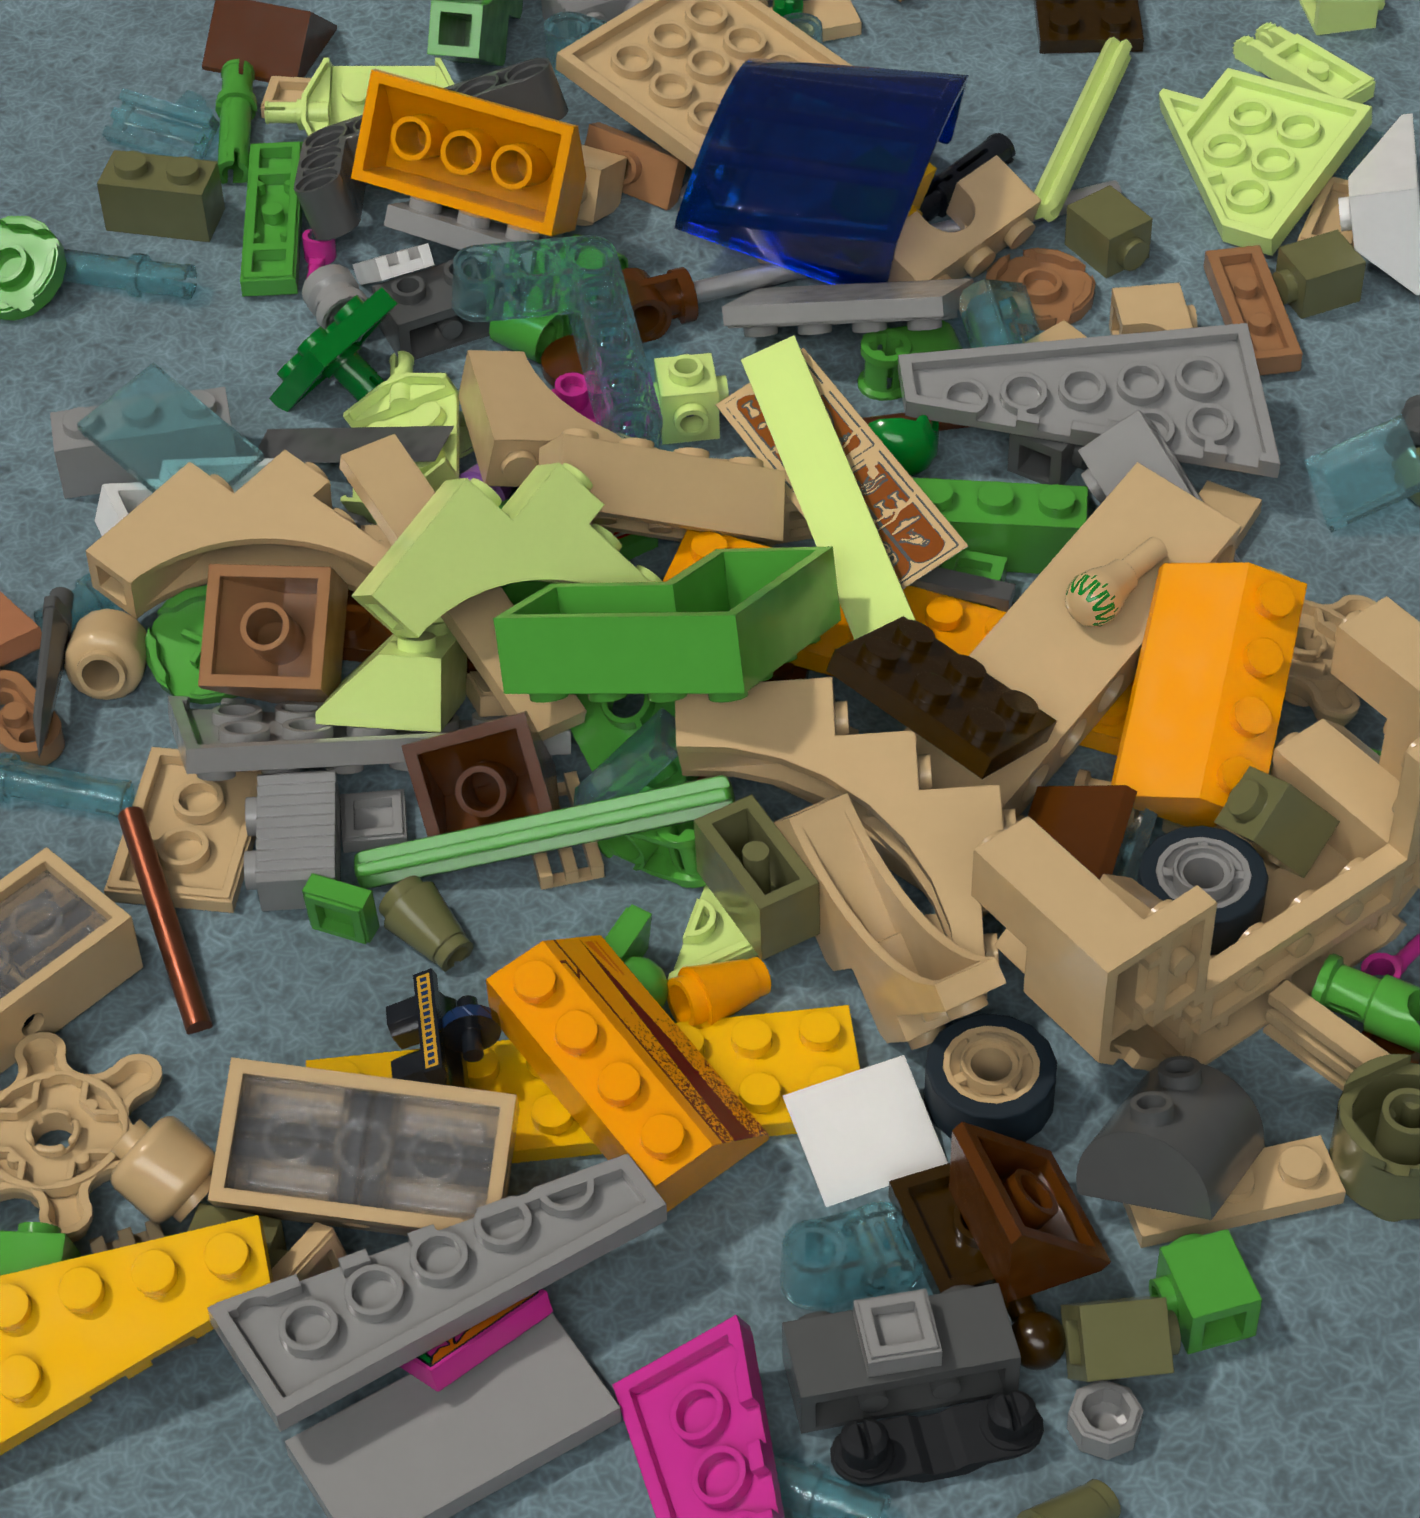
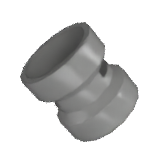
[302,264,368,329]

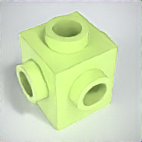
[644,353,729,445]

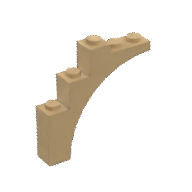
[675,677,1016,999]

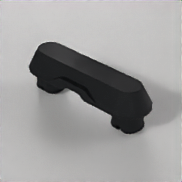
[830,1390,1044,1487]

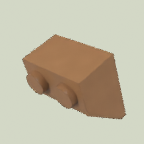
[198,564,348,704]

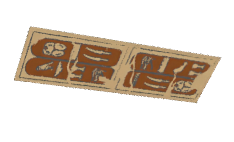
[716,348,968,589]

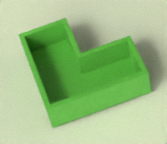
[493,546,841,703]

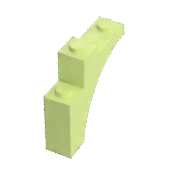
[352,463,663,638]

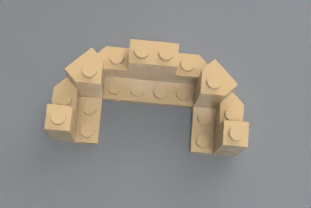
[971,596,1420,1071]

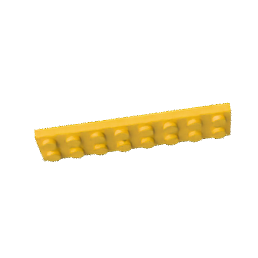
[305,1005,860,1163]

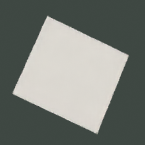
[783,1055,948,1207]

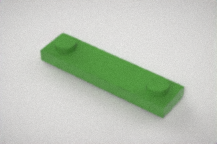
[240,141,303,297]

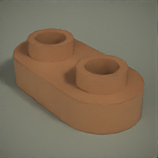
[0,670,65,769]

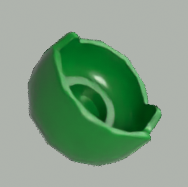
[867,415,939,477]

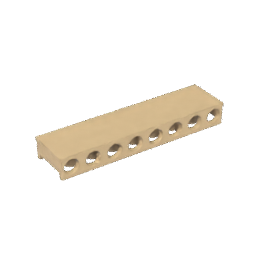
[864,462,1241,902]

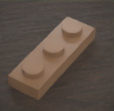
[1204,245,1303,375]

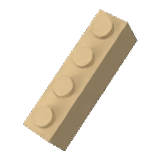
[539,428,786,547]

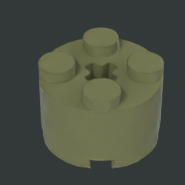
[1329,1054,1420,1222]

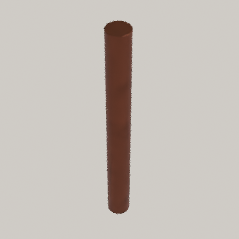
[118,806,213,1035]

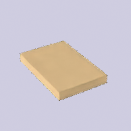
[104,747,262,913]

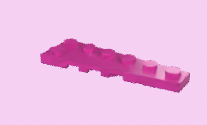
[612,1315,785,1518]

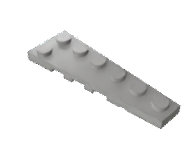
[207,1153,667,1432]

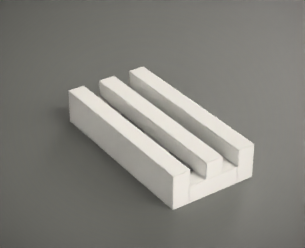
[352,243,435,285]

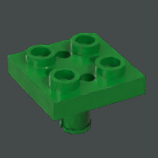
[269,287,398,412]

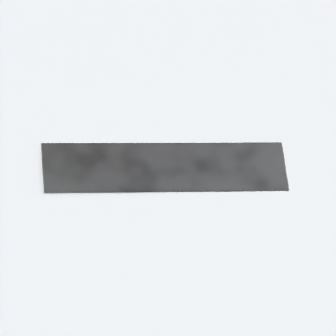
[252,426,454,463]

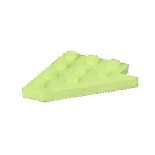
[1159,68,1372,256]

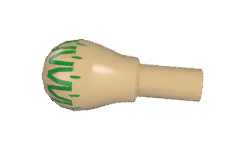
[1065,537,1168,627]

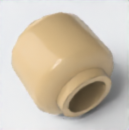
[64,608,147,700]
[111,1116,215,1223]

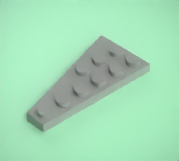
[898,323,1281,478]
[168,696,571,781]

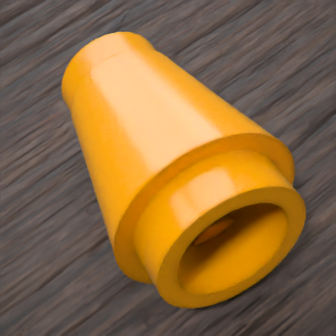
[667,957,771,1027]

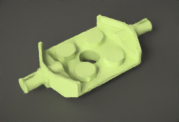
[264,58,454,136]
[340,351,459,525]

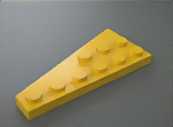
[0,1215,274,1455]

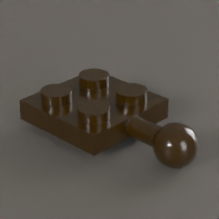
[888,1163,1066,1370]

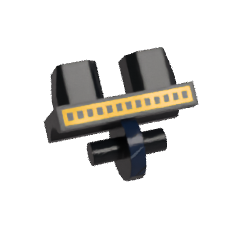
[386,968,501,1088]

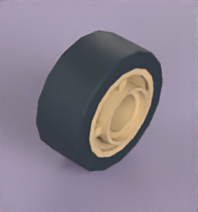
[924,1013,1057,1142]

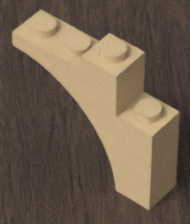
[458,350,729,534]
[86,449,392,619]
[773,793,1006,1050]

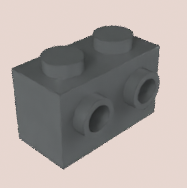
[372,254,503,360]

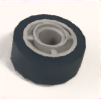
[1137,826,1269,955]

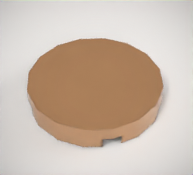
[984,248,1096,330]

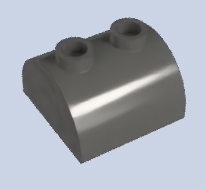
[1076,1056,1265,1220]

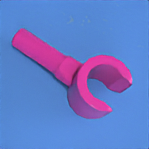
[302,229,336,279]
[1361,934,1420,979]

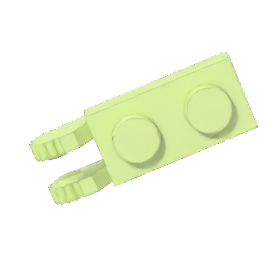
[1232,22,1376,104]

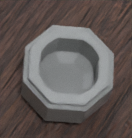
[1067,1380,1144,1460]

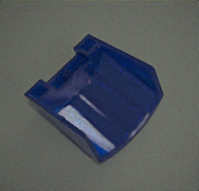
[675,58,968,285]

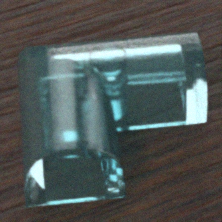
[959,279,1040,348]

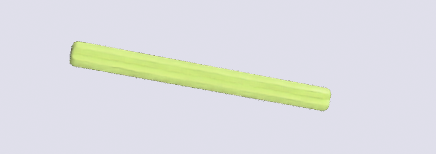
[1034,37,1132,222]

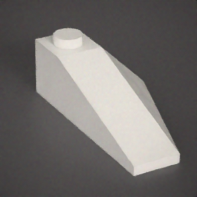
[1338,113,1420,295]

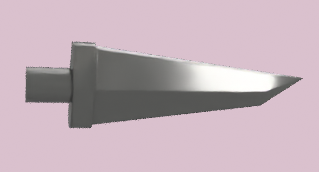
[33,587,74,757]

